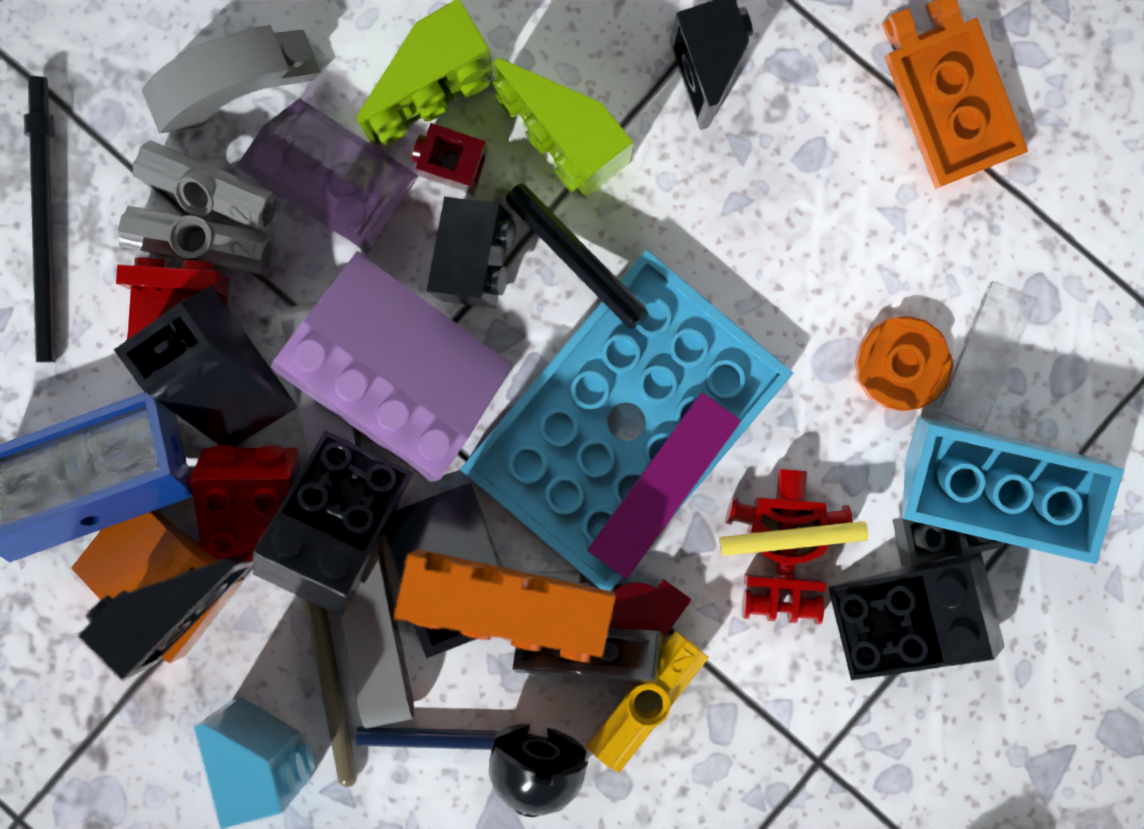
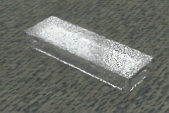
[936,280,1038,431]

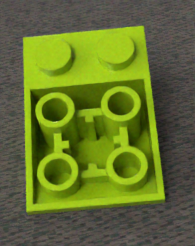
[355,0,495,147]
[492,57,633,198]

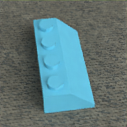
[902,416,1124,564]

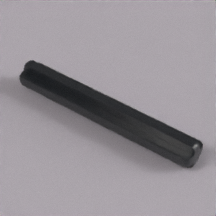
[505,183,648,329]

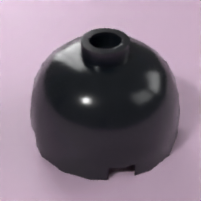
[488,724,588,817]

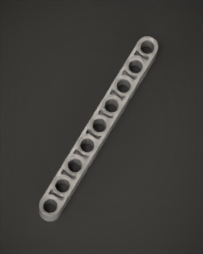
[281,301,415,729]

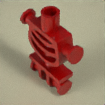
[725,469,853,625]

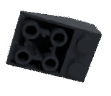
[113,285,298,447]
[253,430,413,617]
[386,482,503,659]
[828,552,1005,681]

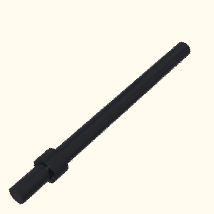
[24,76,56,363]

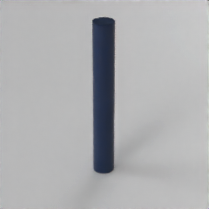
[356,727,499,750]

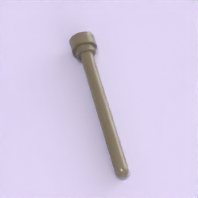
[305,599,357,787]

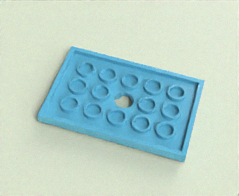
[460,249,794,591]

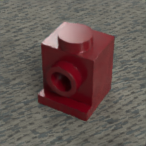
[412,123,489,196]

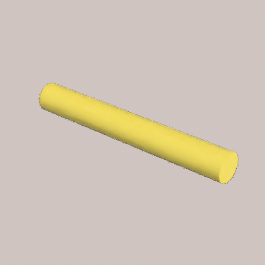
[719,521,868,556]

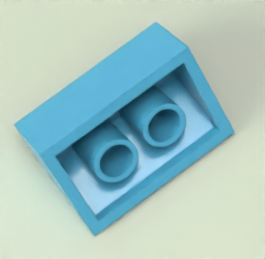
[194,697,315,829]

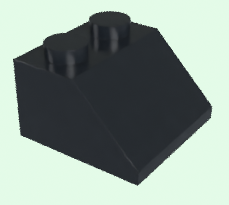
[670,0,753,130]

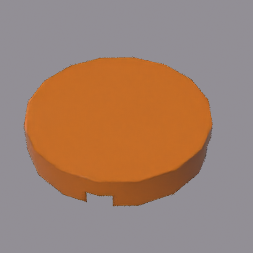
[855,316,953,412]

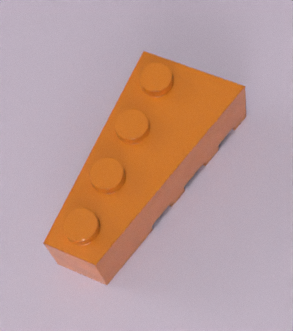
[394,549,615,662]

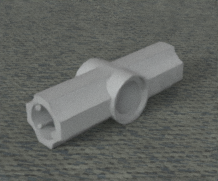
[133,140,281,233]
[118,205,273,276]

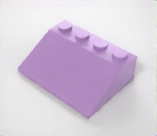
[270,251,513,482]

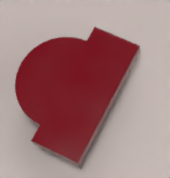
[609,579,692,640]

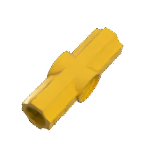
[586,630,709,773]

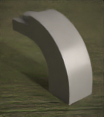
[141,25,321,134]

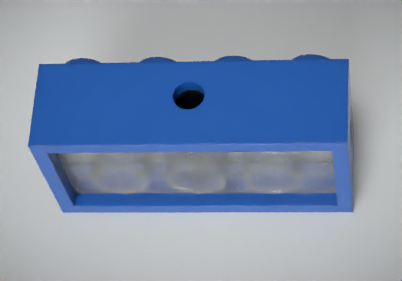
[0,392,193,563]

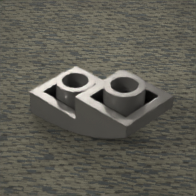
[892,517,1003,566]

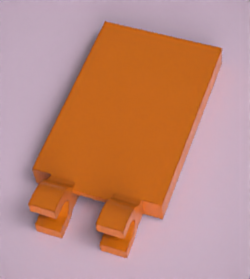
[882,0,1029,189]

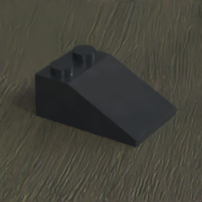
[77,551,253,681]

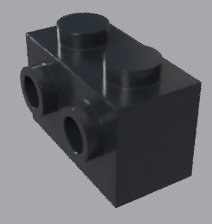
[426,197,516,308]

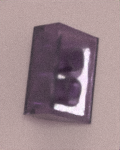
[236,98,419,255]

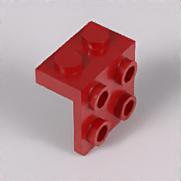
[116,257,230,340]
[190,445,300,559]

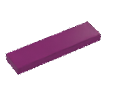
[587,392,741,579]

